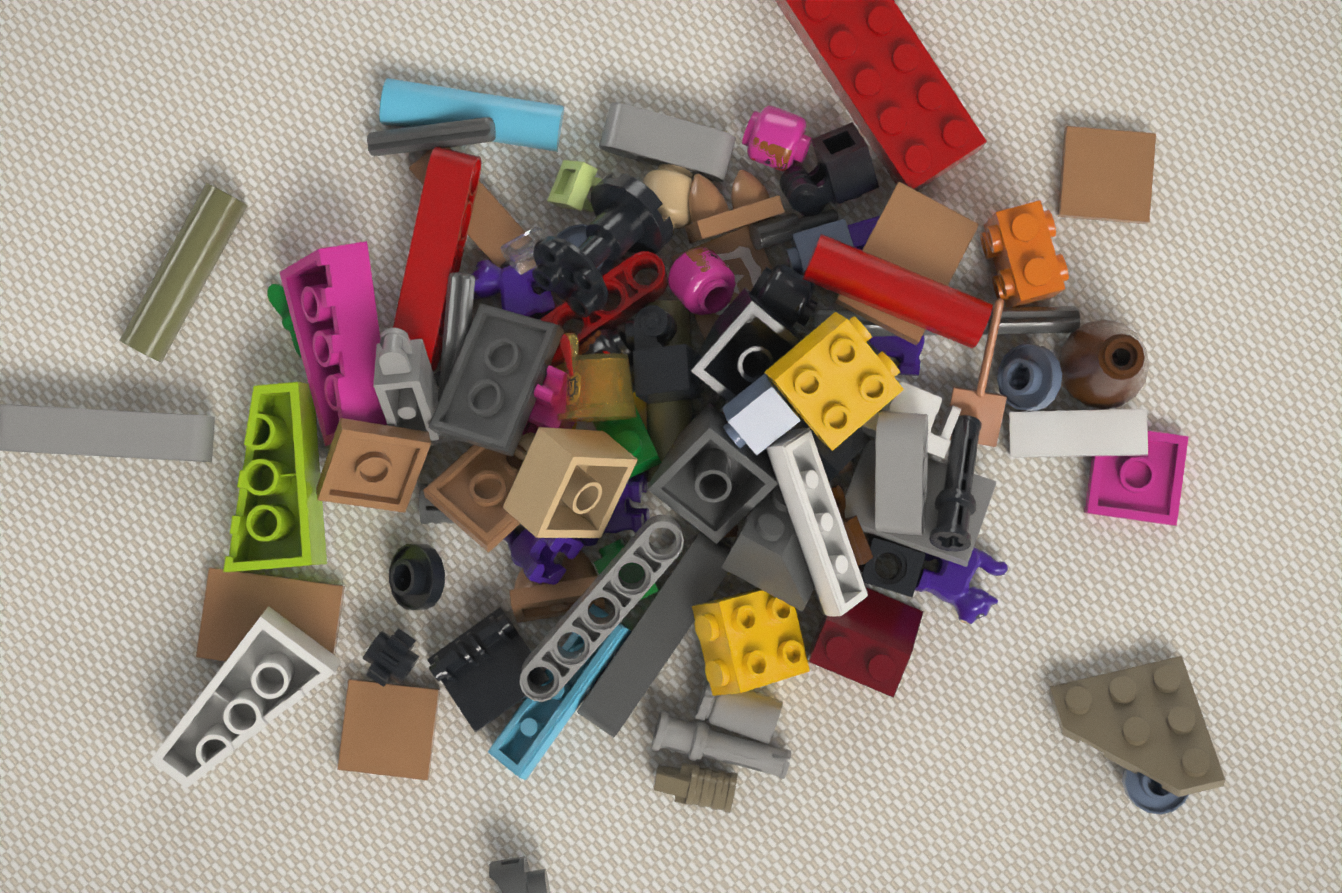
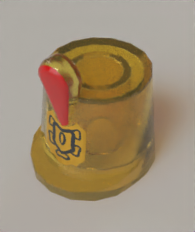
[557,333,637,422]

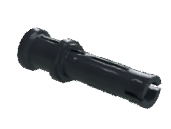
[929,415,982,552]

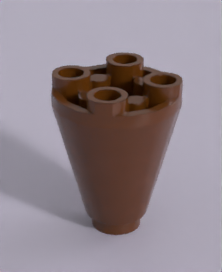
[1059,319,1149,410]

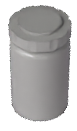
[695,681,783,744]

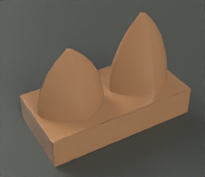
[685,170,785,244]
[509,550,606,623]

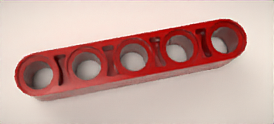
[393,147,482,373]
[540,251,668,368]

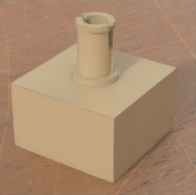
[503,427,638,538]

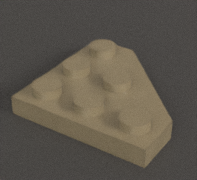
[1049,656,1225,797]

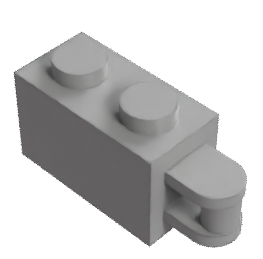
[373,328,440,441]

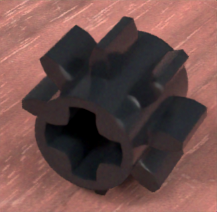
[363,628,420,687]

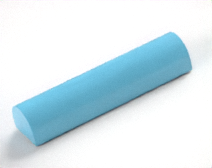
[379,78,565,152]
[488,604,632,780]

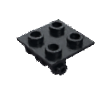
[427,607,550,733]

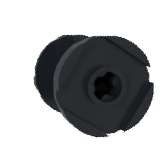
[532,174,673,318]

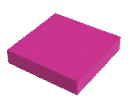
[1084,431,1189,526]

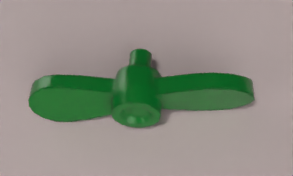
[267,284,302,358]

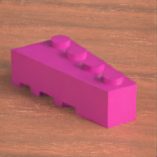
[279,241,387,446]

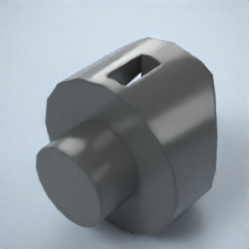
[489,856,550,893]

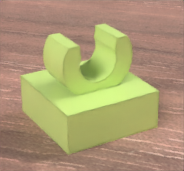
[547,160,602,212]

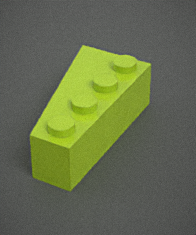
[223,382,327,572]

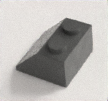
[648,403,778,544]
[721,484,815,611]

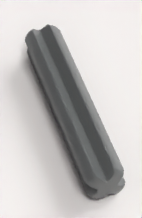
[367,117,496,156]
[438,272,475,402]

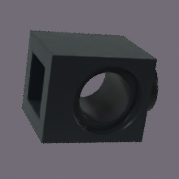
[858,537,926,598]

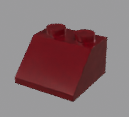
[807,587,924,698]

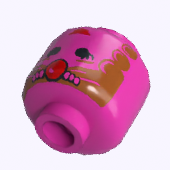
[742,105,812,171]
[668,247,736,315]

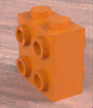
[980,200,1069,307]

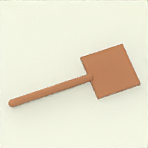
[949,298,1007,447]

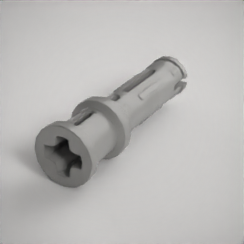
[651,710,791,779]

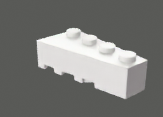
[150,606,342,788]

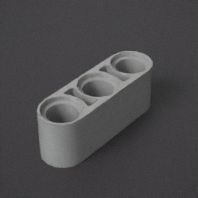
[599,103,736,182]
[875,411,928,536]

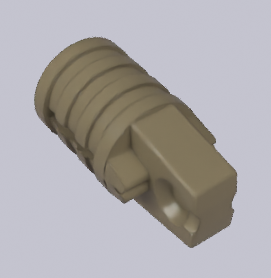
[653,762,738,813]

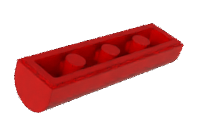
[802,234,993,349]

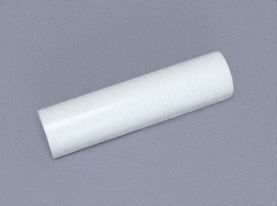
[766,427,868,616]

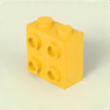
[764,312,904,451]
[692,588,810,696]

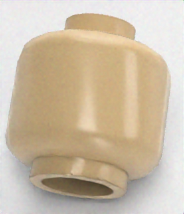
[643,164,693,233]

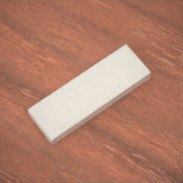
[1009,409,1148,458]

